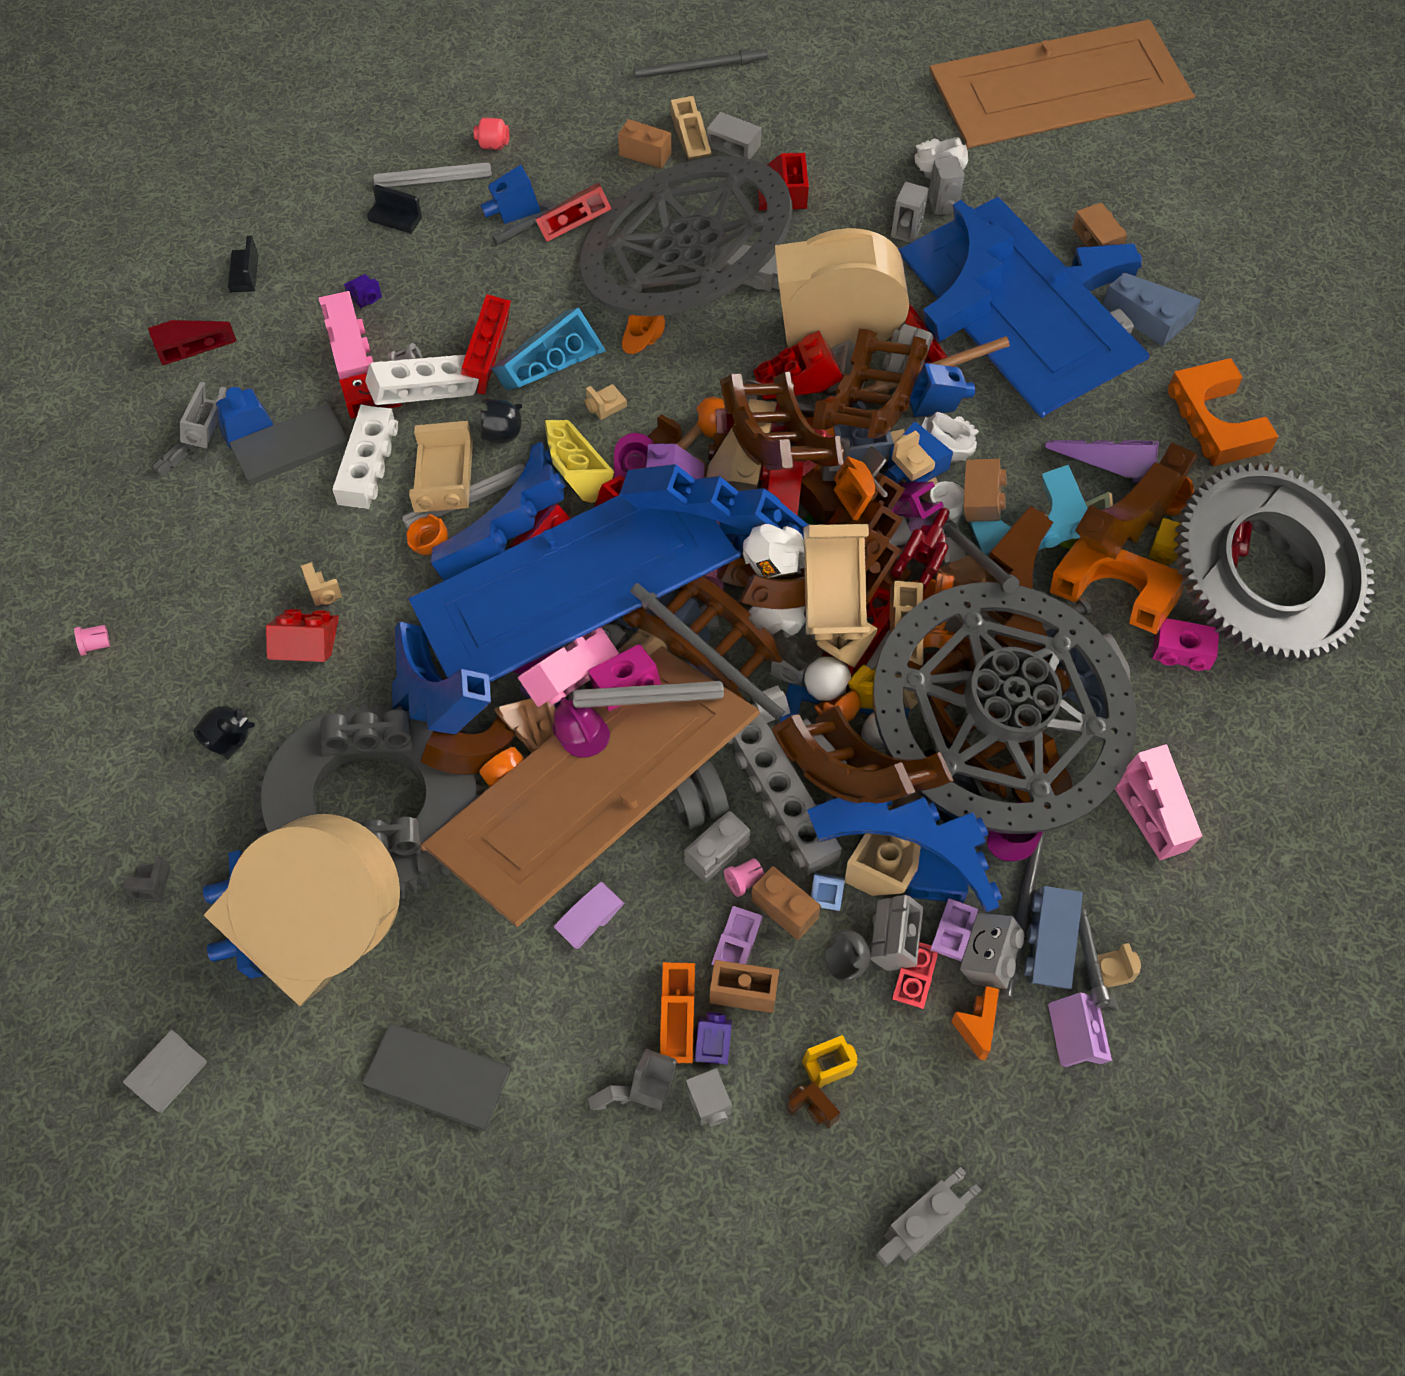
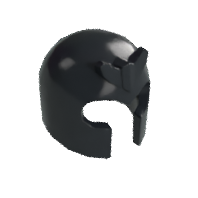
[481,398,522,444]
[193,706,255,760]

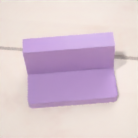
[1048,992,1112,1067]

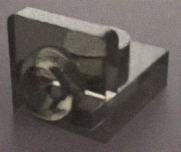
[773,629,822,671]

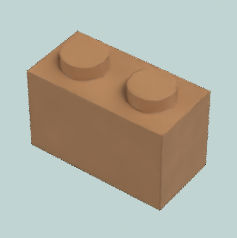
[618,119,671,169]
[1072,202,1127,247]
[963,458,1007,522]
[751,866,821,940]
[709,960,779,1013]

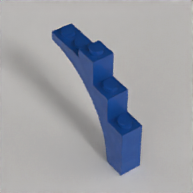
[923,200,1014,342]
[431,442,566,581]
[392,622,491,735]
[807,797,1002,913]

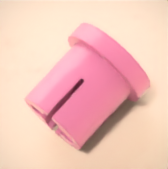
[74,625,110,656]
[724,858,764,897]

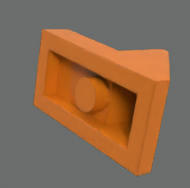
[951,986,999,1060]

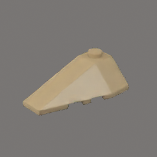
[706,399,776,491]
[845,791,923,896]

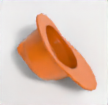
[622,315,665,354]

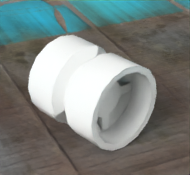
[926,481,964,525]

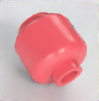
[474,117,509,150]

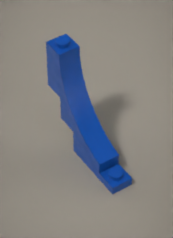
[1066,243,1142,292]
[619,464,808,540]

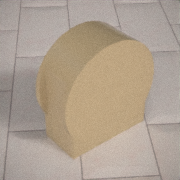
[775,228,909,348]
[204,814,400,1006]

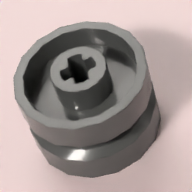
[667,759,729,831]

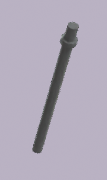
[630,583,785,721]
[1000,831,1046,1000]

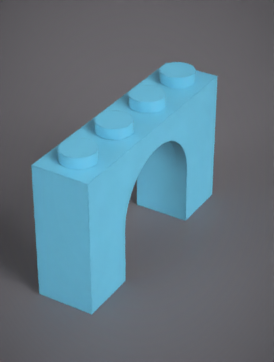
[968,465,1087,556]

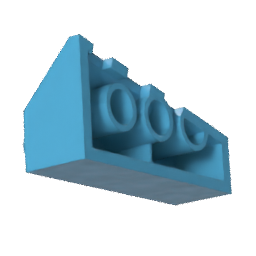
[491,307,606,390]

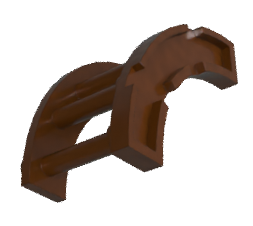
[812,328,928,438]
[720,372,844,470]
[717,506,891,609]
[622,576,787,701]
[907,637,1060,798]
[771,706,954,804]

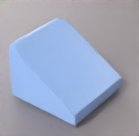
[811,872,845,911]

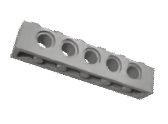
[726,703,842,876]

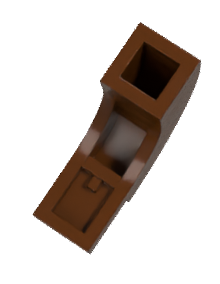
[420,704,515,774]

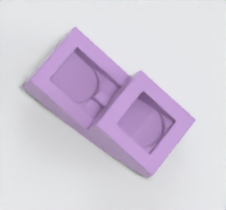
[554,882,624,949]
[931,898,978,961]
[711,906,763,965]

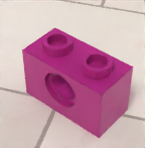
[1152,618,1219,671]
[587,644,661,712]

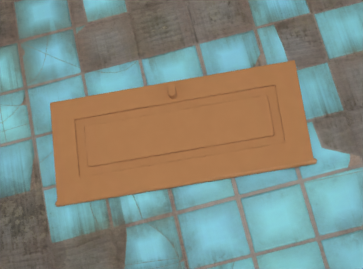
[929,19,1195,148]
[421,646,760,927]

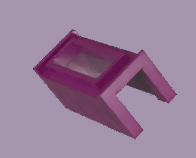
[891,481,944,520]

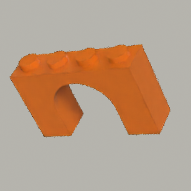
[1168,358,1279,467]
[1050,538,1185,634]

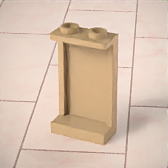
[409,421,473,513]
[803,524,871,640]

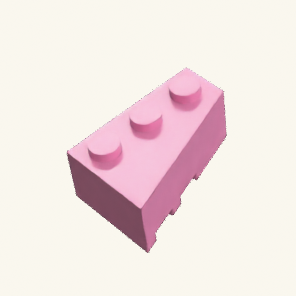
[319,291,373,379]
[518,627,619,707]
[1114,744,1202,861]

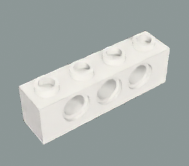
[365,355,479,405]
[332,405,398,509]

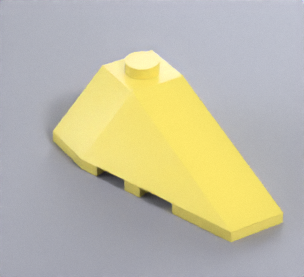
[544,420,614,503]

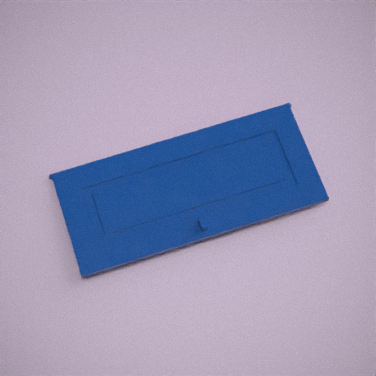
[898,197,1149,418]
[408,495,741,682]

